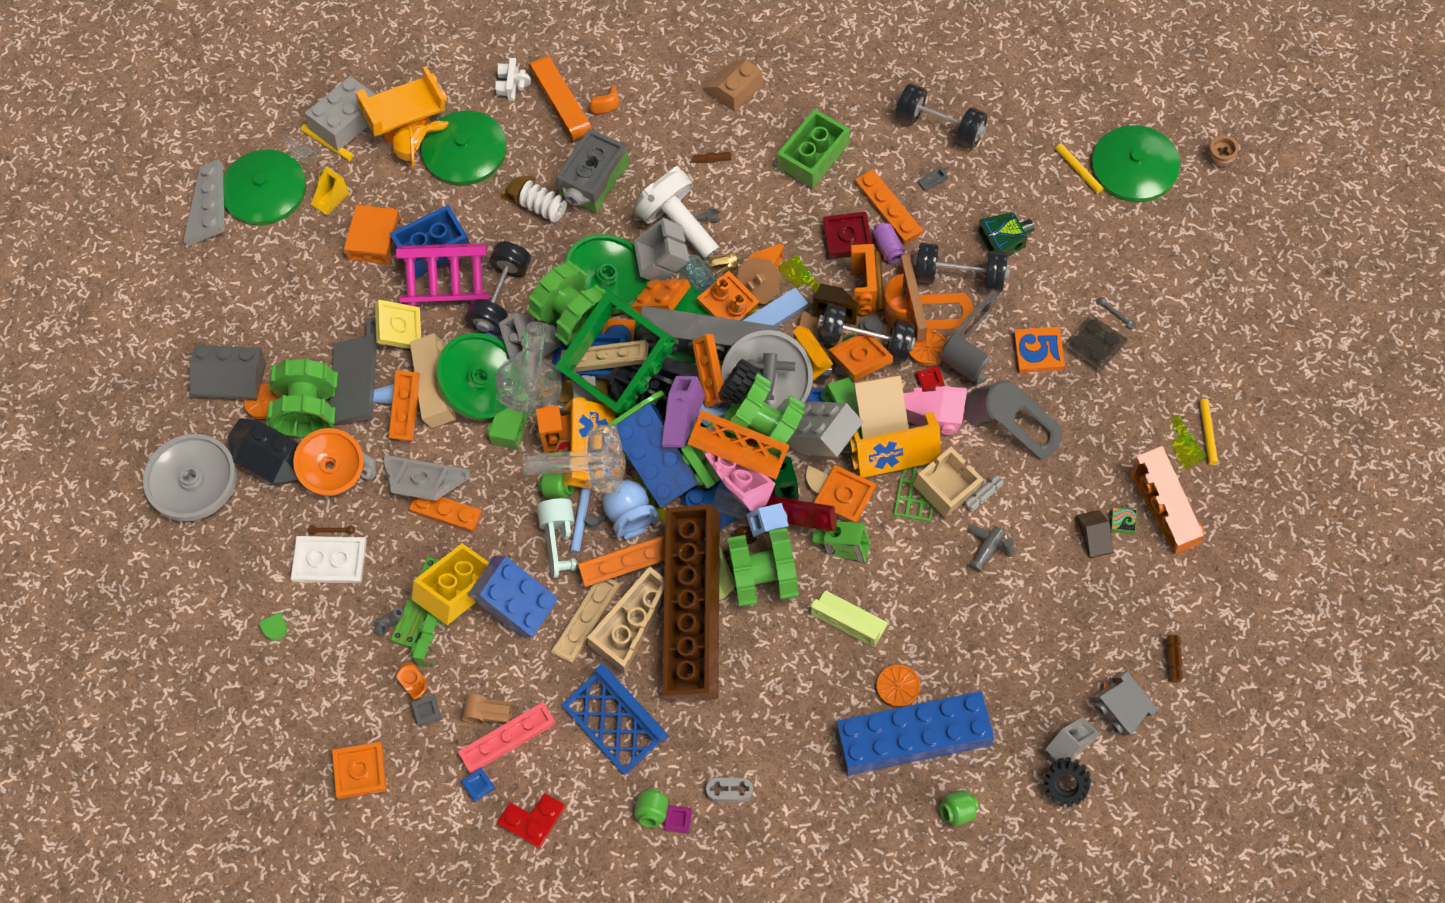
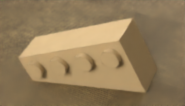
[587,566,665,675]

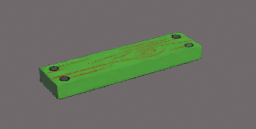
[391,556,439,649]

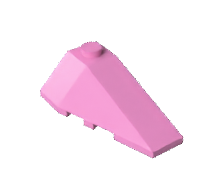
[903,386,967,435]
[702,427,776,512]

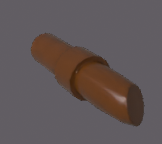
[690,152,731,163]

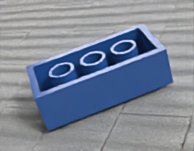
[611,403,700,508]

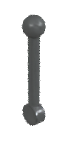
[1098,297,1136,330]

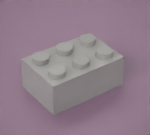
[305,76,376,151]
[787,402,863,457]

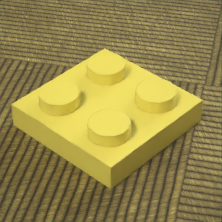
[375,300,421,349]

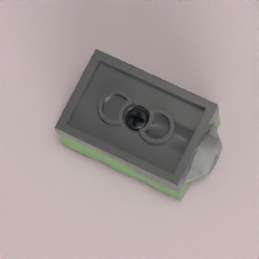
[556,129,629,213]

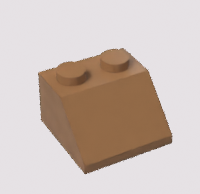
[703,60,763,112]

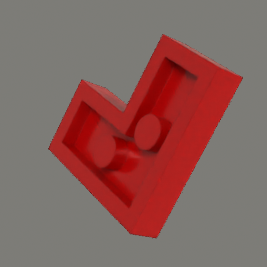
[497,793,566,849]

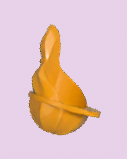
[393,121,449,169]

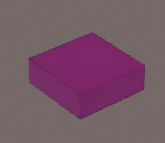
[664,805,692,834]

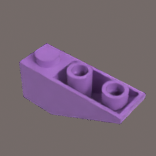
[662,376,706,448]

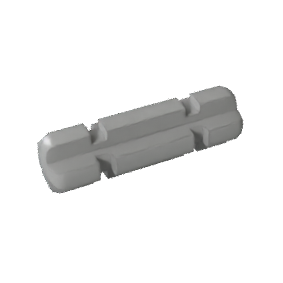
[964,475,1004,512]

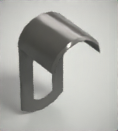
[941,290,998,384]
[965,380,1062,459]

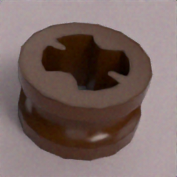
[734,526,756,544]

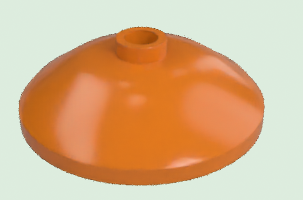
[293,428,364,496]

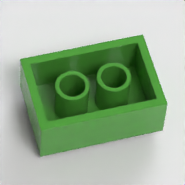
[777,109,850,189]

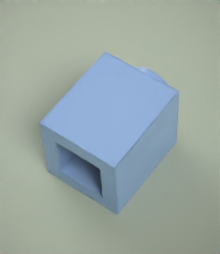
[746,503,789,537]

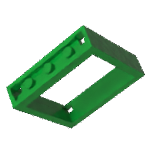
[555,291,677,415]

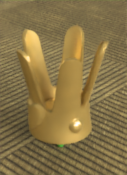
[708,251,741,277]

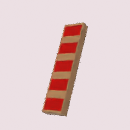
[900,254,927,341]

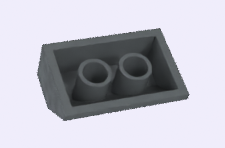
[190,345,266,400]

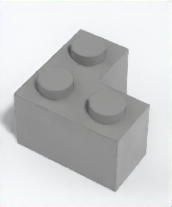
[499,313,561,367]

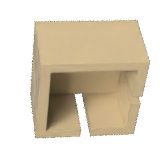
[913,446,984,518]

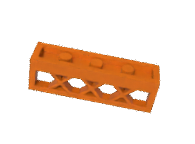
[687,410,790,480]
[577,534,665,587]

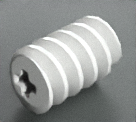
[519,180,567,223]

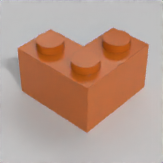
[536,405,571,453]

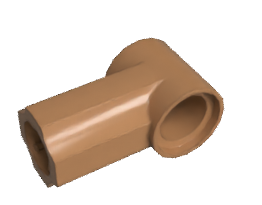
[462,694,513,724]

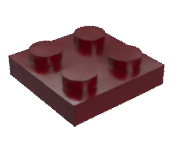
[823,211,872,259]

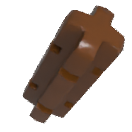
[1166,635,1183,683]

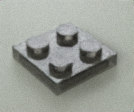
[1063,314,1128,374]

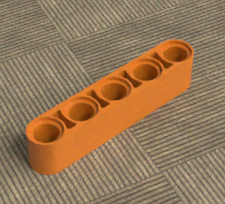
[528,55,592,141]

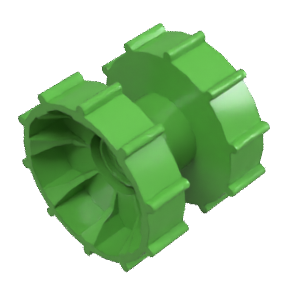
[527,260,606,346]
[266,358,338,439]
[723,373,805,456]
[727,528,799,607]

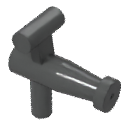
[747,353,796,400]
[969,524,1016,572]

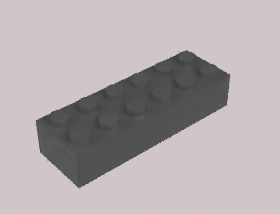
[637,306,779,360]

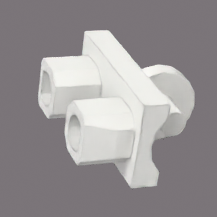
[495,58,531,101]

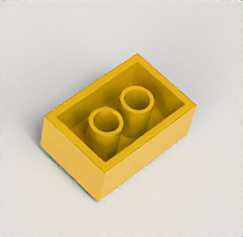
[412,543,489,625]

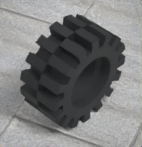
[719,359,758,404]
[1043,757,1091,807]

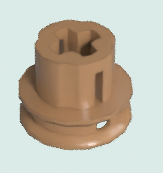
[1209,136,1239,167]

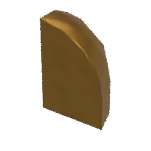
[501,175,536,206]

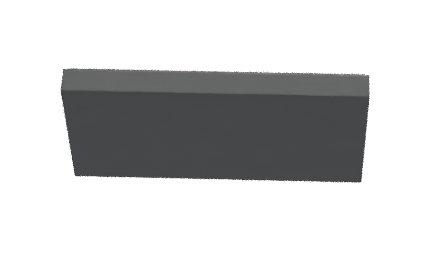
[330,335,377,426]

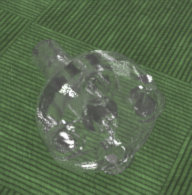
[495,321,562,417]
[523,424,626,494]

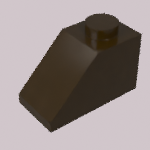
[812,283,858,325]

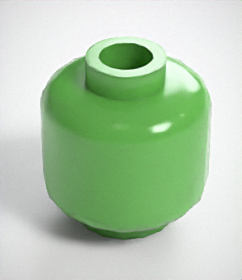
[538,470,574,499]
[634,788,669,828]
[939,790,979,827]

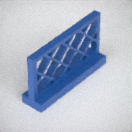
[561,663,670,775]

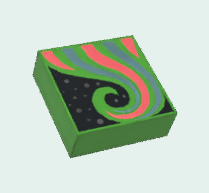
[1111,507,1137,535]

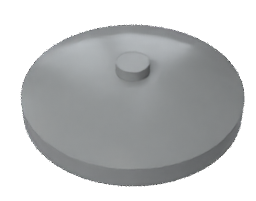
[721,330,813,409]
[143,434,237,521]

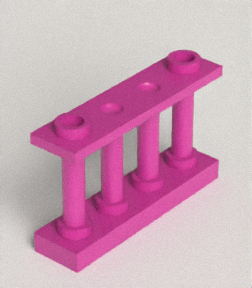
[396,243,490,306]

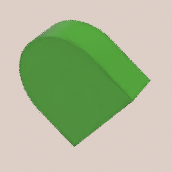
[259,612,288,641]

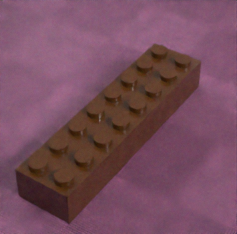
[663,504,720,702]

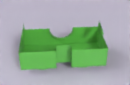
[411,613,449,667]

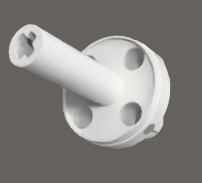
[633,166,720,260]

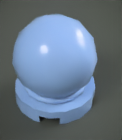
[602,479,659,540]

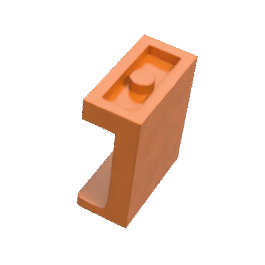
[344,205,402,265]
[851,244,877,315]

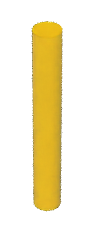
[301,124,354,161]
[1055,143,1104,194]
[1199,399,1218,465]

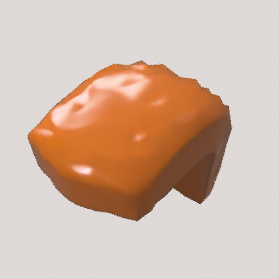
[590,85,619,114]
[396,662,428,699]

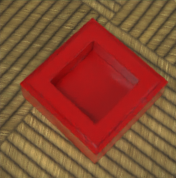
[916,366,945,392]

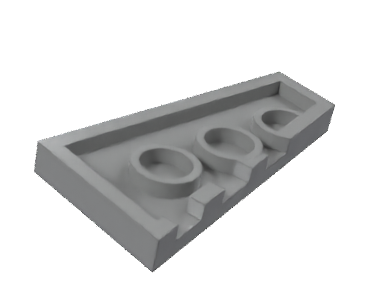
[183,159,225,245]

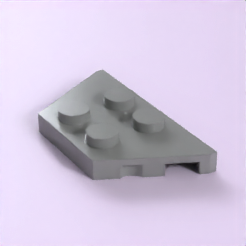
[384,455,470,501]

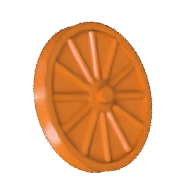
[909,330,947,366]
[244,384,280,419]
[876,664,920,708]

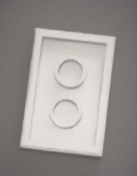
[291,536,367,583]

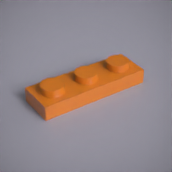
[692,334,727,408]
[389,370,420,441]
[409,497,483,533]

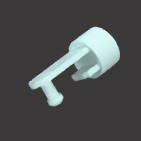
[537,498,578,578]

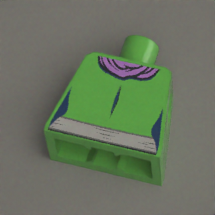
[813,521,871,564]

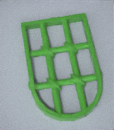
[609,391,665,428]
[894,464,934,522]

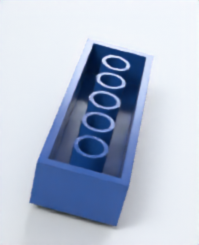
[837,691,994,776]

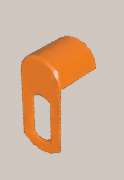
[884,274,974,330]

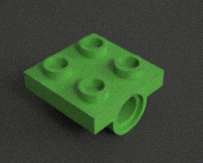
[681,442,721,488]

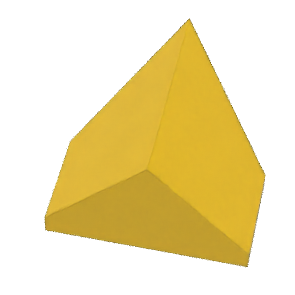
[311,167,349,215]

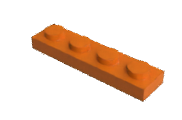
[855,169,923,245]

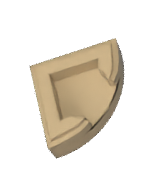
[806,466,829,496]

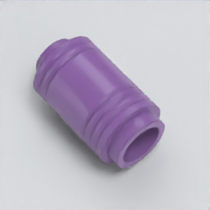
[872,223,905,264]

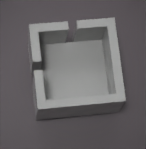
[634,218,690,281]

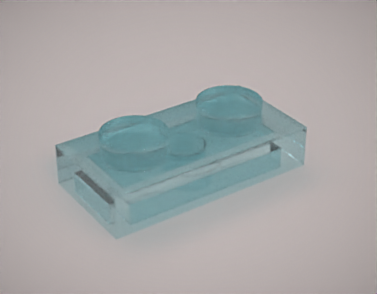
[681,255,717,291]

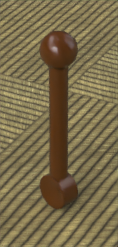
[307,525,355,535]

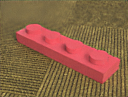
[458,702,556,774]

